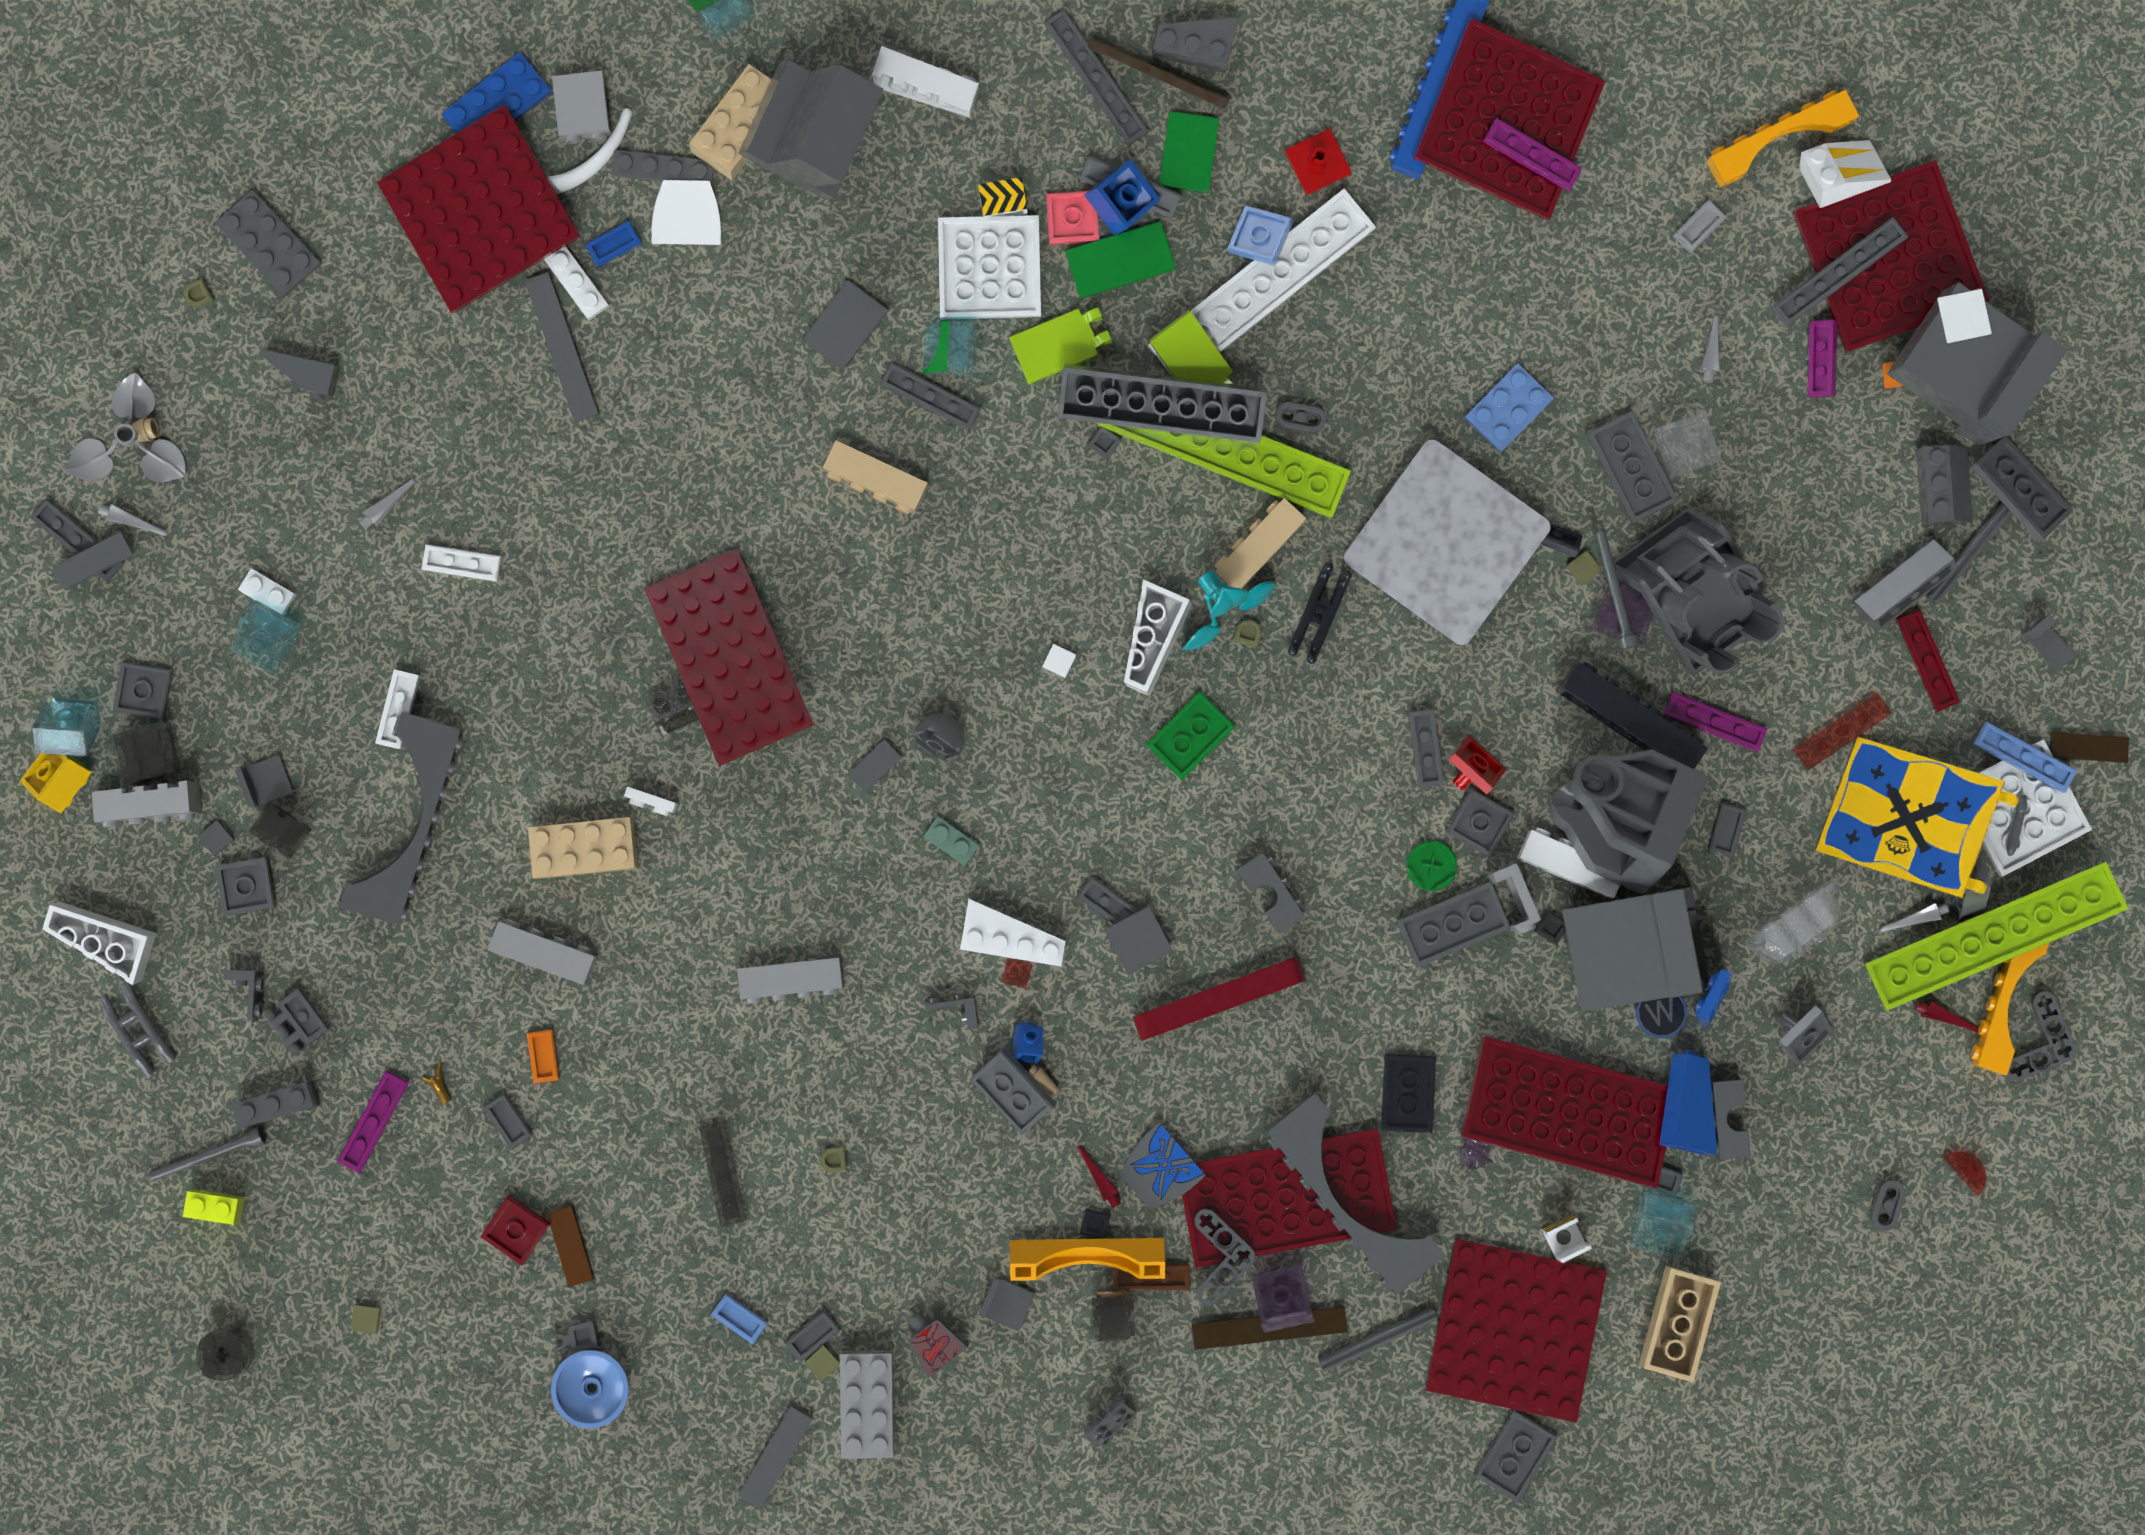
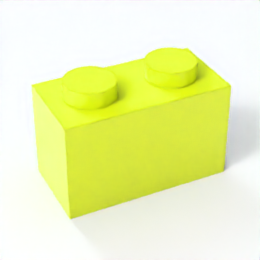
[183,1189,245,1225]

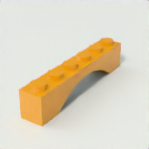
[1707,89,1859,188]
[1970,943,2049,1075]
[1010,1238,1165,1281]

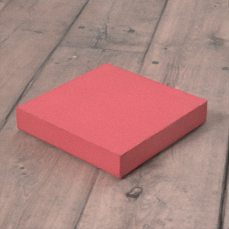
[1046,191,1099,245]

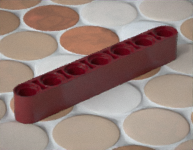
[1132,956,1306,1041]

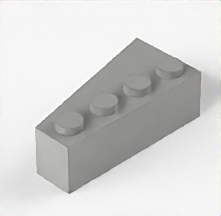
[92,781,202,828]

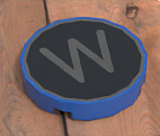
[1635,996,1687,1038]

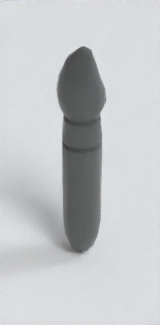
[2006,795,2028,856]

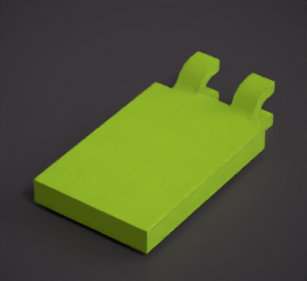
[1009,307,1112,385]
[1148,310,1234,385]

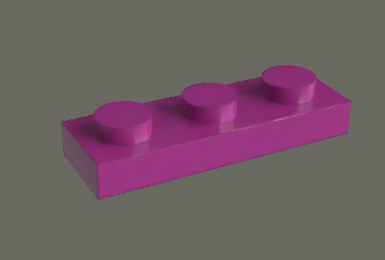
[1808,320,1837,398]

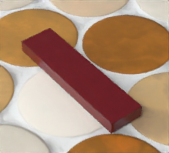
[1895,609,1960,713]

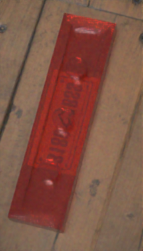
[1793,693,1892,771]

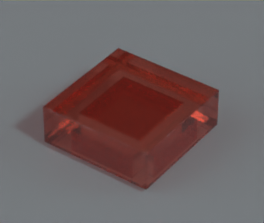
[1002,958,1033,989]

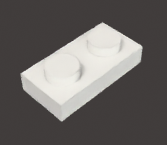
[238,568,296,616]
[624,787,678,816]

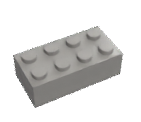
[840,1350,895,1459]

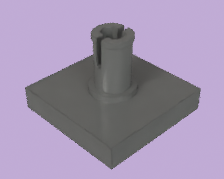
[1779,1005,1834,1067]

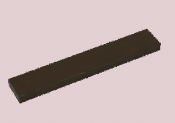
[1088,36,1231,109]
[1191,1306,1348,1350]

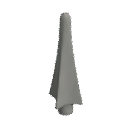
[1700,315,1720,383]
[359,479,416,530]
[98,504,167,536]
[1880,902,1949,932]

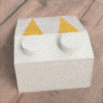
[1799,140,1891,208]

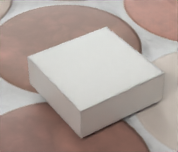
[1042,644,1076,678]

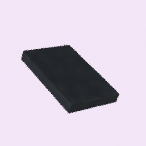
[1381,1054,1436,1133]

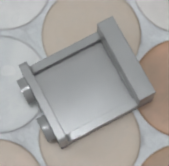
[552,70,612,144]
[1487,863,1541,933]

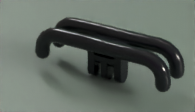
[1288,562,1352,664]

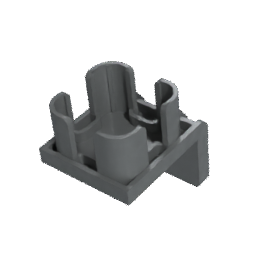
[1613,508,1784,677]

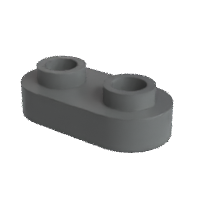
[1275,402,1326,434]
[1870,1180,1906,1231]

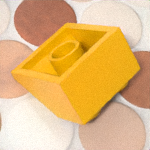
[20,740,92,813]

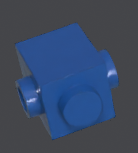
[1012,1022,1043,1064]

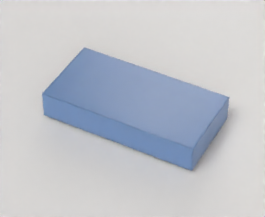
[711,1293,768,1344]

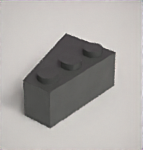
[1152,17,1238,73]

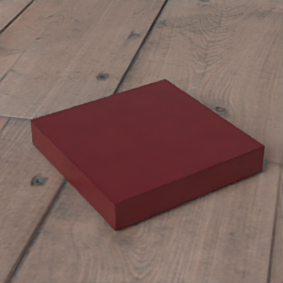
[480,1194,551,1266]

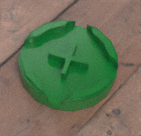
[1406,841,1457,891]

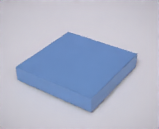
[1227,205,1293,266]

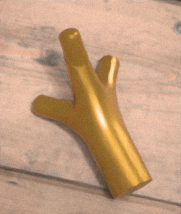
[422,1063,451,1105]

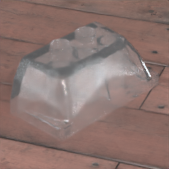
[1742,880,1841,965]

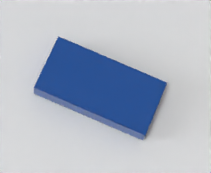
[585,221,642,268]

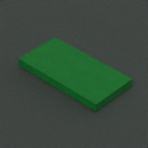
[1065,221,1176,300]

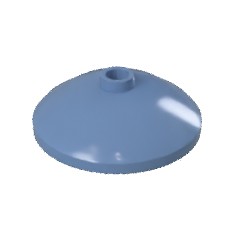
[551,1350,629,1429]

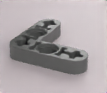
[2005,991,2076,1081]
[1194,1208,1255,1306]

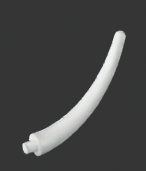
[547,108,632,194]

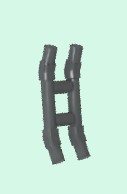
[99,982,176,1077]

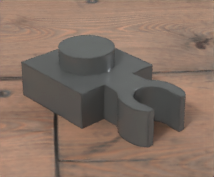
[551,1320,599,1352]

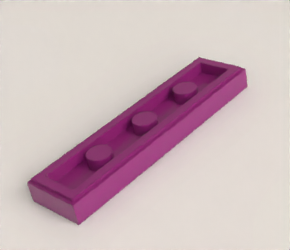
[1483,118,1582,191]
[1662,692,1768,753]
[337,1070,410,1173]

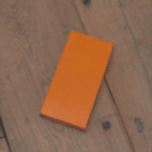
[527,1029,560,1084]

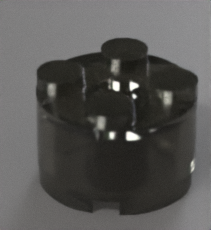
[249,802,312,859]
[1092,1288,1135,1342]
[196,1326,255,1381]

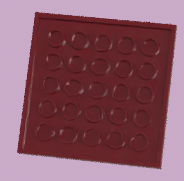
[1413,18,1605,220]
[377,104,581,313]
[1793,160,1990,353]
[1425,1238,1607,1423]

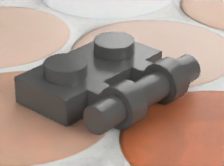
[264,989,330,1056]

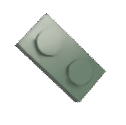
[923,817,979,866]

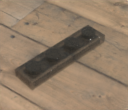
[699,1121,747,1227]

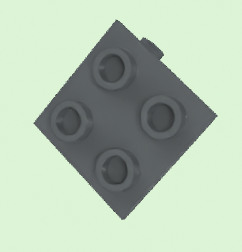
[1084,1398,1137,1447]

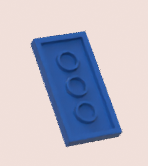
[441,52,552,133]
[1696,969,1731,1029]

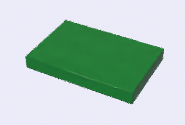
[1159,111,1219,194]
[1146,691,1235,781]

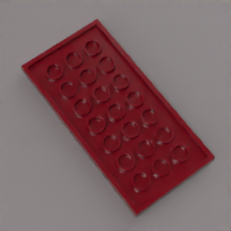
[644,549,814,766]
[1461,1036,1668,1189]
[1182,1128,1397,1268]

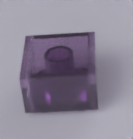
[1590,582,1654,648]
[1251,1265,1315,1333]

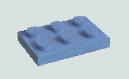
[1464,363,1554,453]

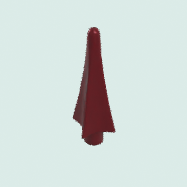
[1914,1000,1979,1033]
[1077,1145,1121,1208]

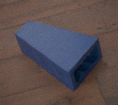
[1659,1050,1717,1155]

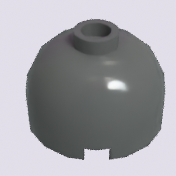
[912,712,964,761]

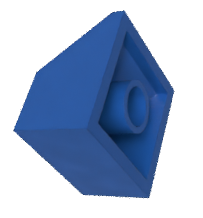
[1084,159,1161,235]

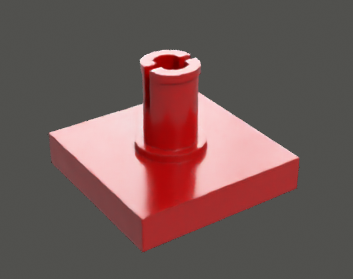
[1284,129,1352,196]
[1449,735,1507,795]

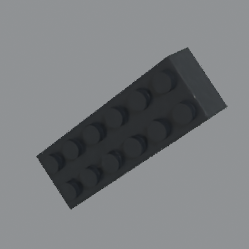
[1556,662,1708,769]

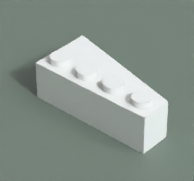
[1124,580,1192,696]
[960,899,1066,966]

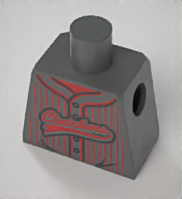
[908,1312,968,1378]

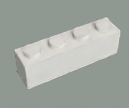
[1517,828,1620,899]

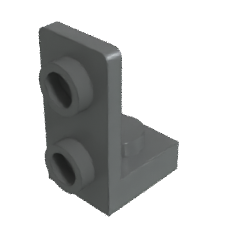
[224,969,264,1022]
[923,993,979,1030]

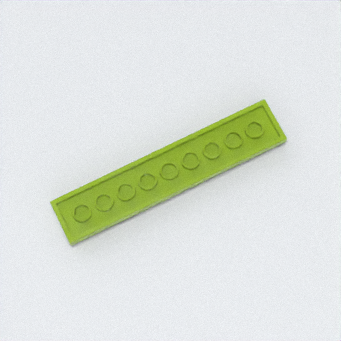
[1097,423,1351,519]
[1865,862,2129,1011]

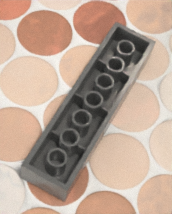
[1057,364,1267,443]

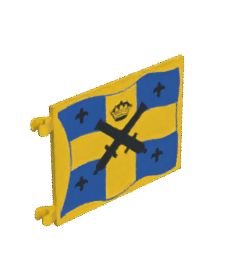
[1816,737,2019,898]

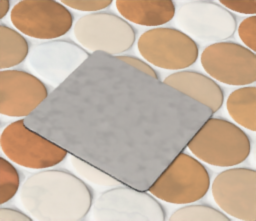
[1344,440,1550,645]

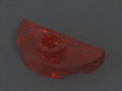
[1942,1151,1987,1196]

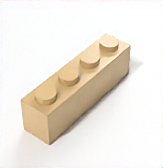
[823,441,929,514]
[1214,498,1306,588]

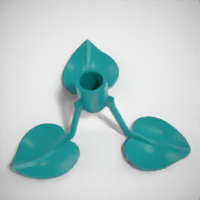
[1181,570,1277,651]

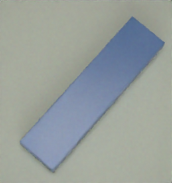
[1973,722,2077,793]

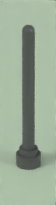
[1596,529,1641,650]
[147,1125,266,1182]

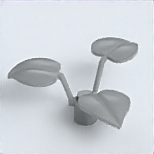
[65,373,186,482]

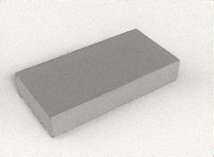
[1673,200,1727,254]

